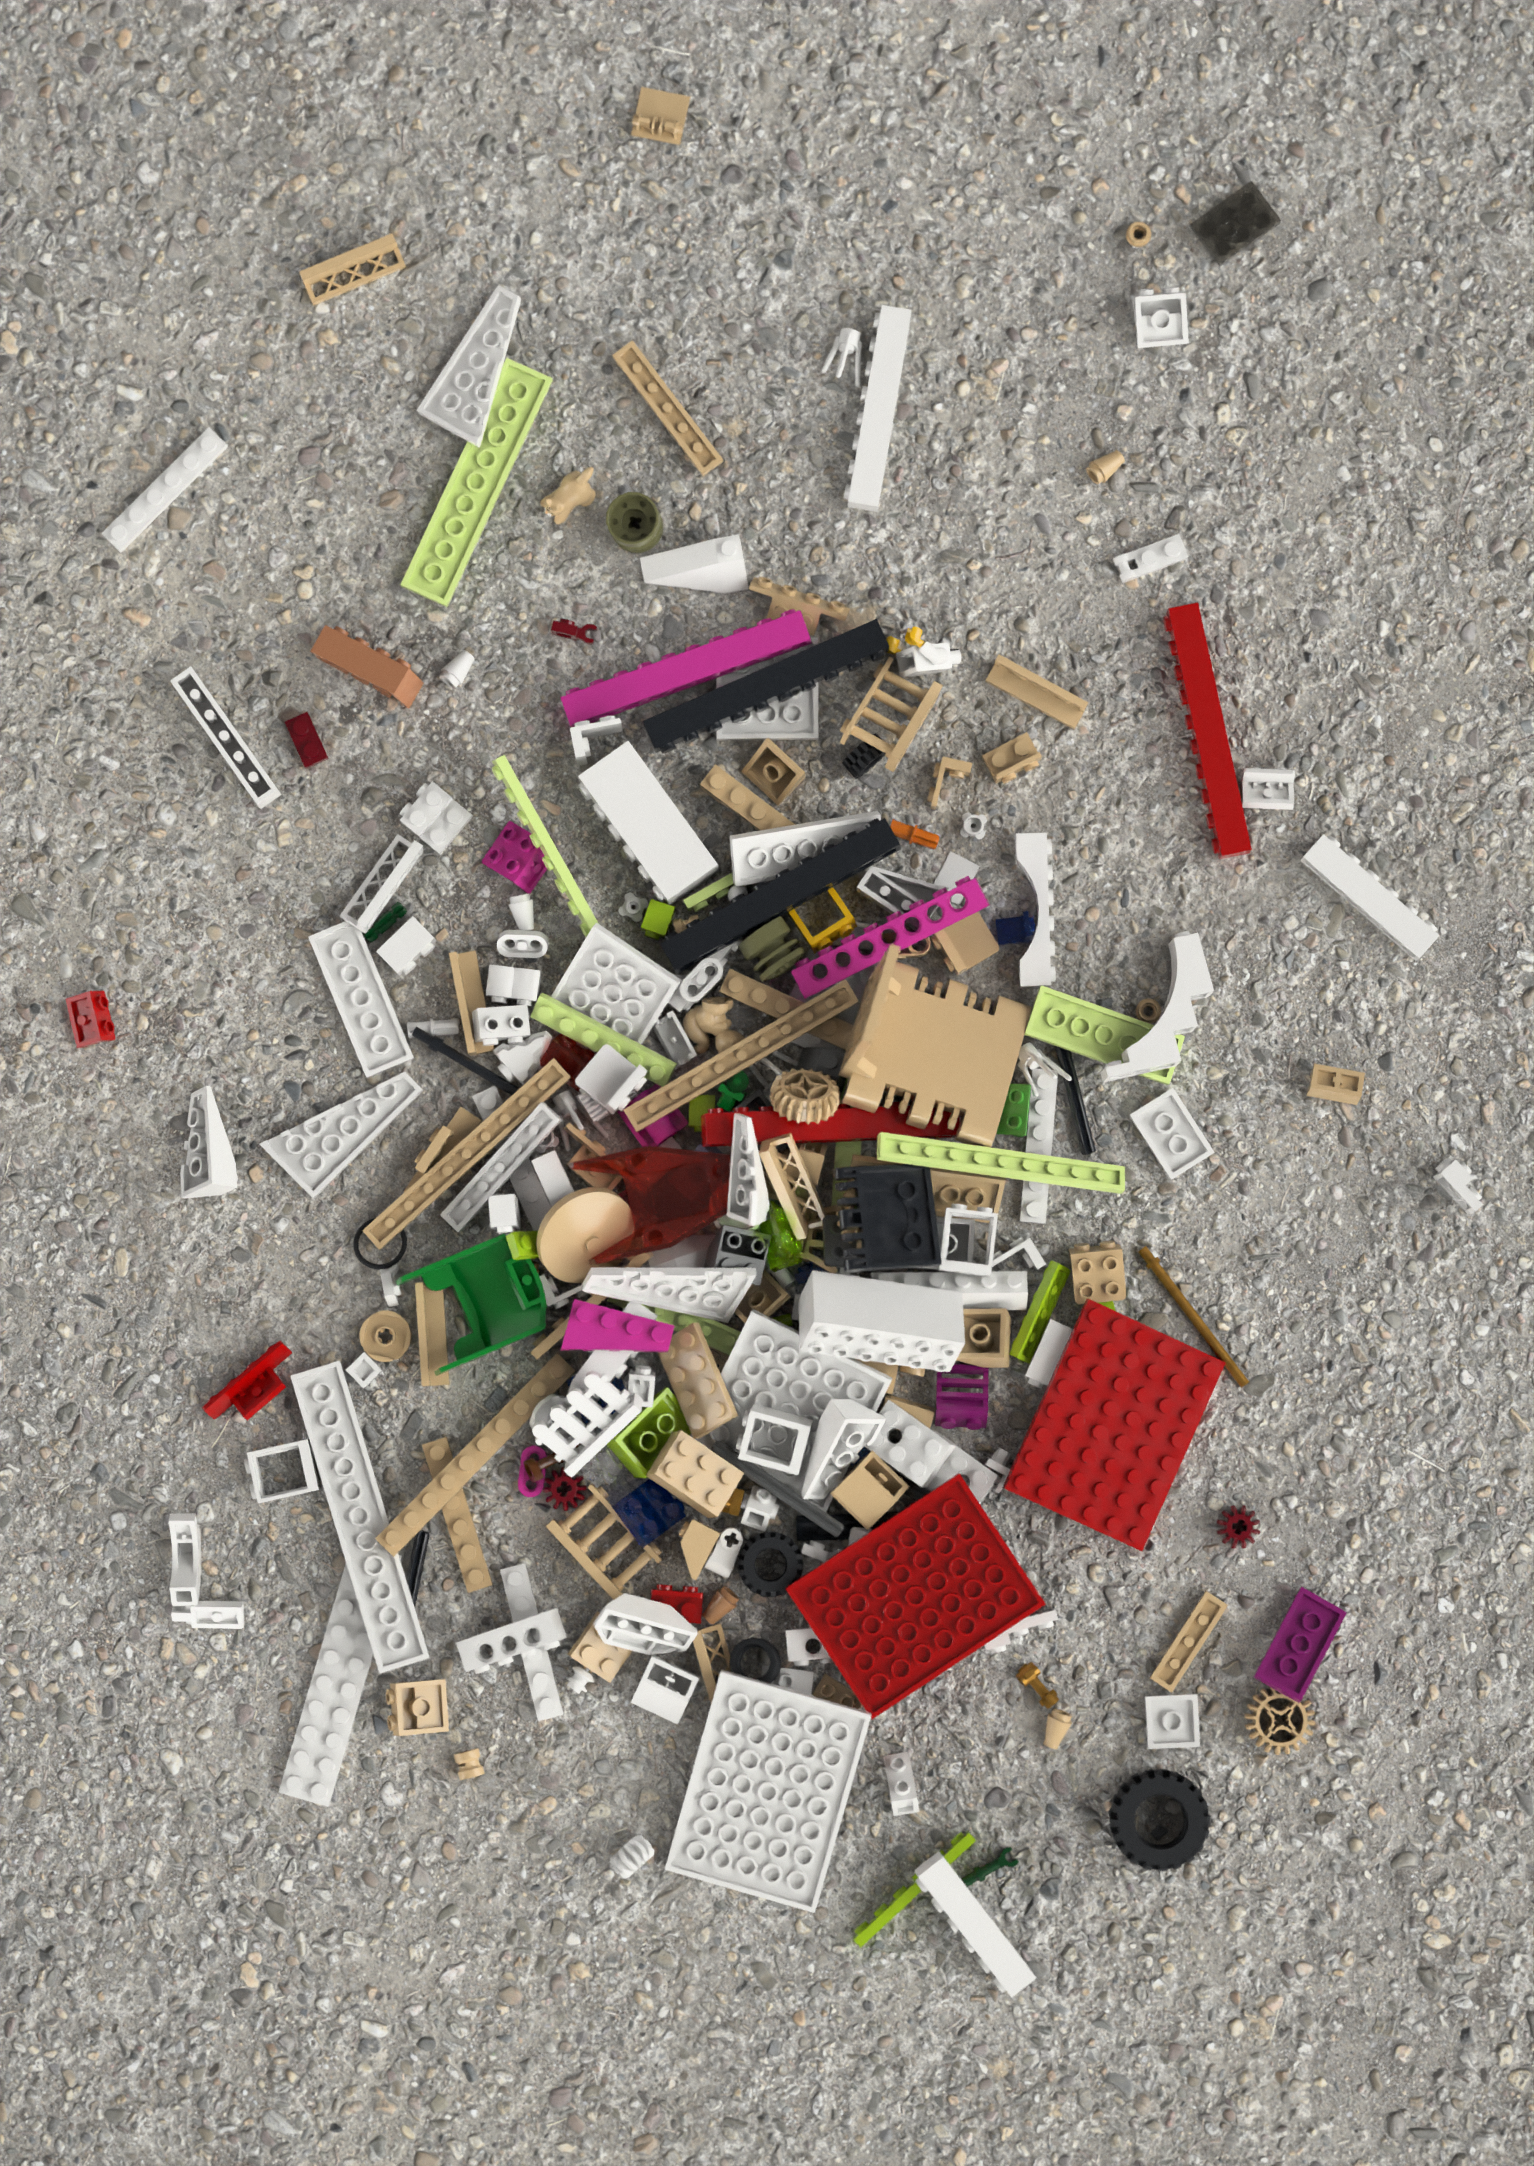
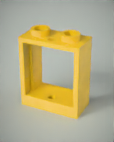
[787,887,857,954]

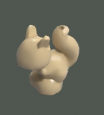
[683,997,745,1054]

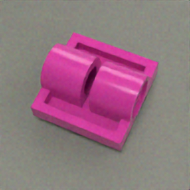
[618,1084,689,1154]

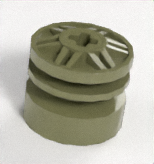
[606,492,664,553]
[738,916,806,983]

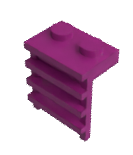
[935,1364,989,1430]

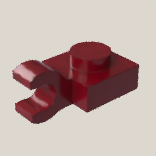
[551,619,597,645]

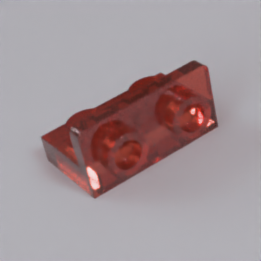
[540,1034,596,1093]

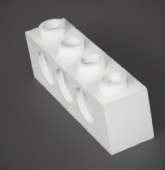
[456,1608,567,1674]
[786,1627,834,1666]

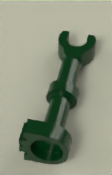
[961,1847,1019,1887]

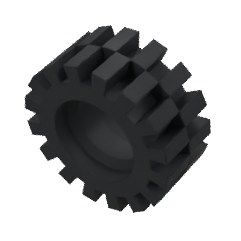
[842,733,886,779]

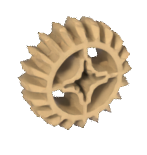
[770,1067,840,1124]
[1244,1687,1315,1755]

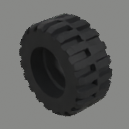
[1109,1769,1211,1871]

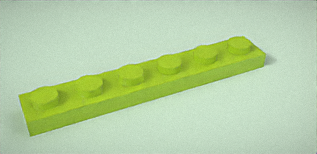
[853,1831,976,1948]

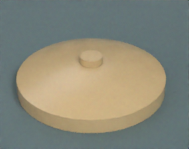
[536,1187,635,1283]

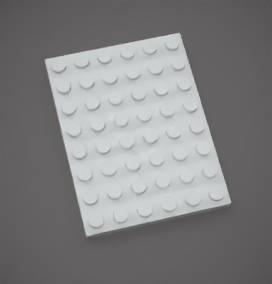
[664,1670,872,1913]

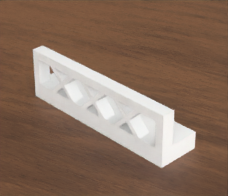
[340,834,423,934]

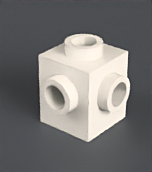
[740,1485,779,1532]

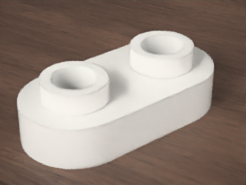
[497,930,548,958]
[680,958,723,1003]

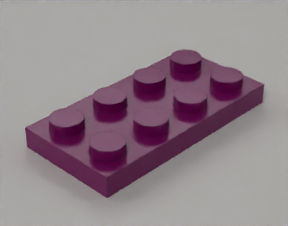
[1253,1587,1347,1703]

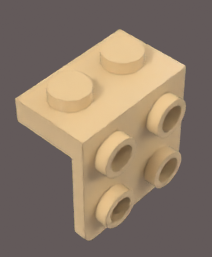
[930,912,999,976]
[1068,1241,1126,1304]

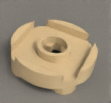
[359,1310,412,1362]

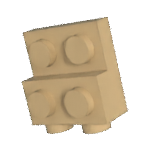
[386,1679,449,1736]

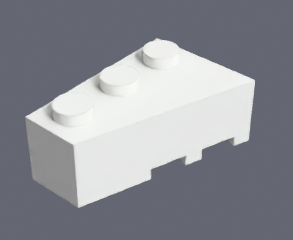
[856,866,949,931]

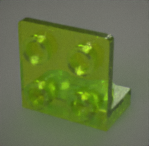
[760,1201,803,1272]

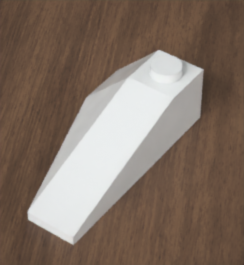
[180,1086,238,1198]
[801,1399,886,1499]

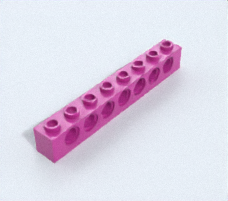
[791,876,990,999]

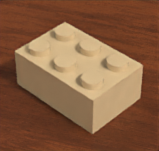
[646,1430,744,1519]

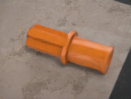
[890,819,939,849]

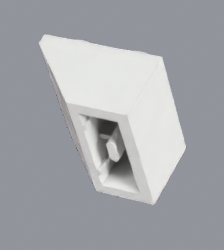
[631,1655,700,1724]

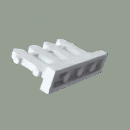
[533,1371,643,1478]

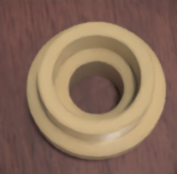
[1126,222,1151,247]
[1135,998,1161,1024]

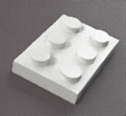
[1129,1088,1215,1181]

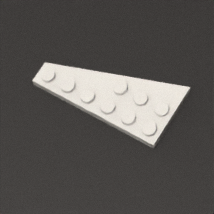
[260,1072,423,1199]

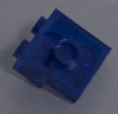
[612,1479,686,1548]

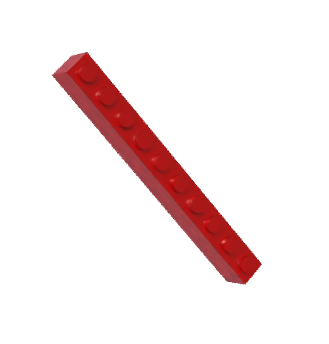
[1163,602,1252,859]
[701,1102,960,1147]

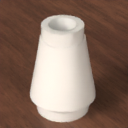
[439,650,475,689]
[508,893,534,930]

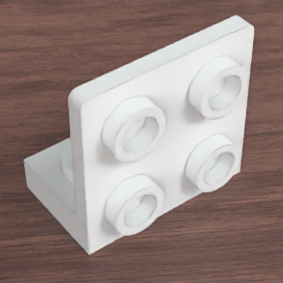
[570,716,623,766]

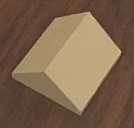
[741,738,805,806]
[734,1269,791,1324]

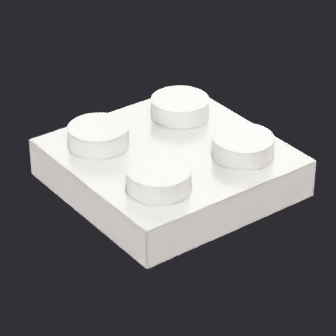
[1145,1694,1200,1749]

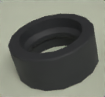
[729,1637,782,1684]

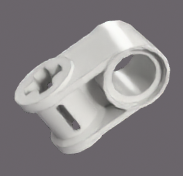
[704,1526,743,1579]

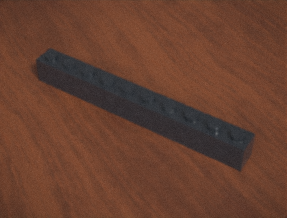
[643,619,889,754]
[660,818,901,974]

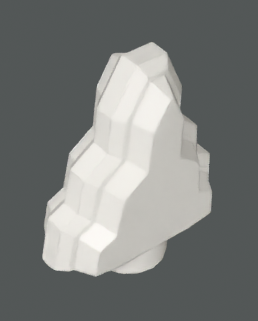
[493,1031,553,1085]

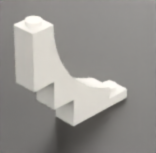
[1100,931,1214,1083]

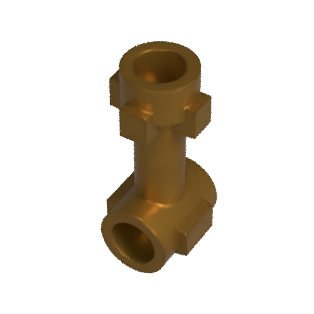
[1015,1662,1059,1709]

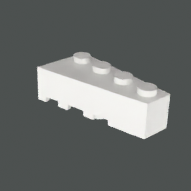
[569,1302,657,1403]

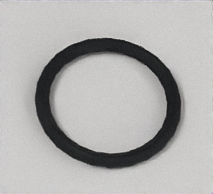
[353,1218,407,1270]

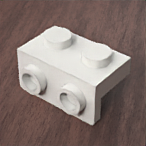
[1241,767,1295,810]

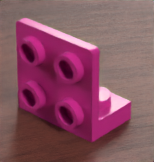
[481,821,547,894]

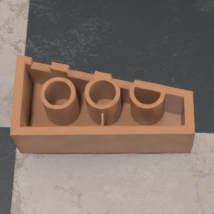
[310,625,424,709]

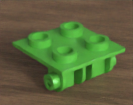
[996,1083,1031,1137]

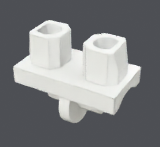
[984,1448,1011,1494]

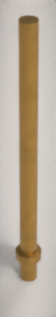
[1138,1246,1249,1388]

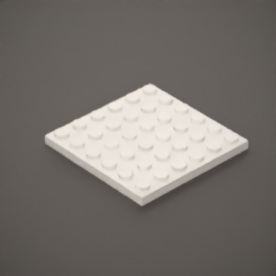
[691,1309,892,1512]

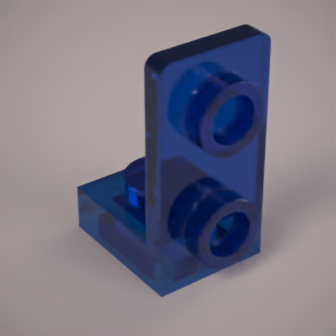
[995,911,1035,946]

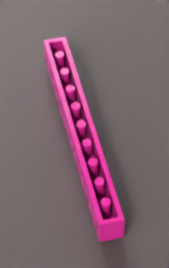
[560,609,813,727]

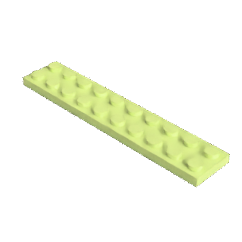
[400,358,553,607]

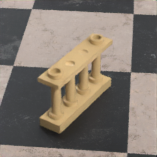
[840,657,943,772]
[546,1484,663,1600]

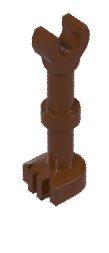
[524,1443,581,1483]

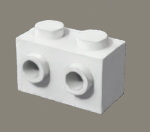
[472,1005,530,1046]

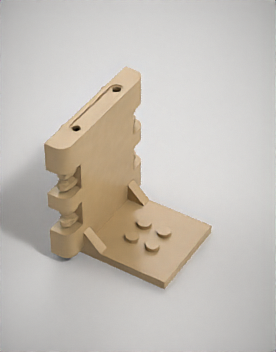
[838,944,1032,1147]

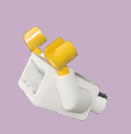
[886,626,961,678]

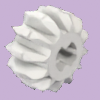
[610,1835,655,1878]

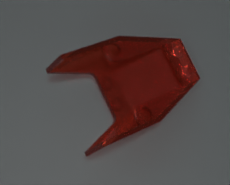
[568,1146,731,1265]

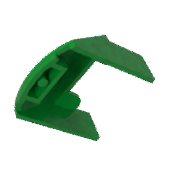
[396,1233,547,1376]

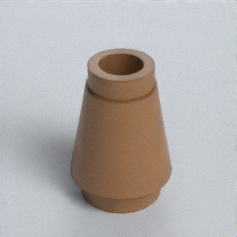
[702,1586,739,1625]

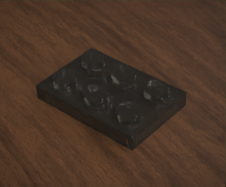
[1190,180,1281,267]

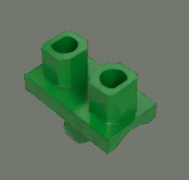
[717,1071,749,1112]

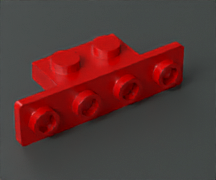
[202,1341,292,1421]

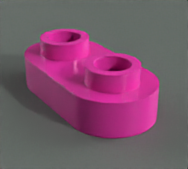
[518,1446,547,1497]

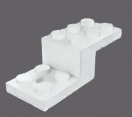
[865,1400,999,1504]

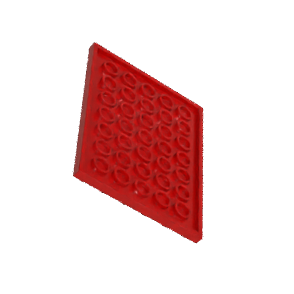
[1002,1299,1226,1551]
[785,1473,1046,1719]

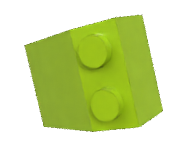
[607,1387,691,1478]

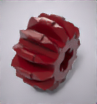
[542,1467,587,1511]
[1216,1505,1260,1549]

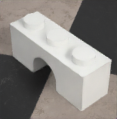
[488,1194,522,1235]

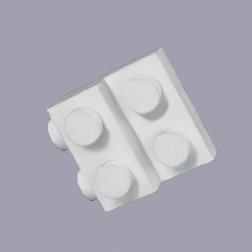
[1133,286,1189,348]
[400,781,473,855]
[1433,1156,1483,1214]

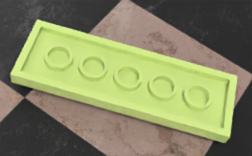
[1024,985,1185,1085]

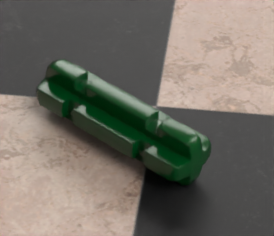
[362,902,407,943]

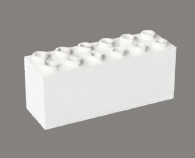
[578,741,719,905]
[798,1270,965,1372]

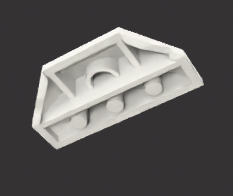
[594,1593,698,1655]

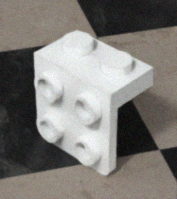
[575,1044,647,1114]

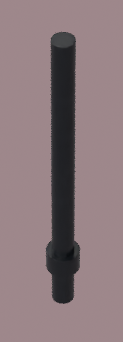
[412,1026,549,1106]

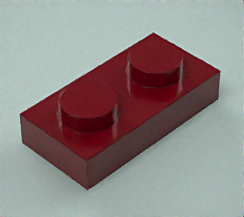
[285,712,329,769]

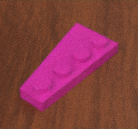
[561,1299,675,1352]

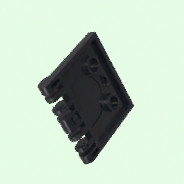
[833,1164,942,1273]

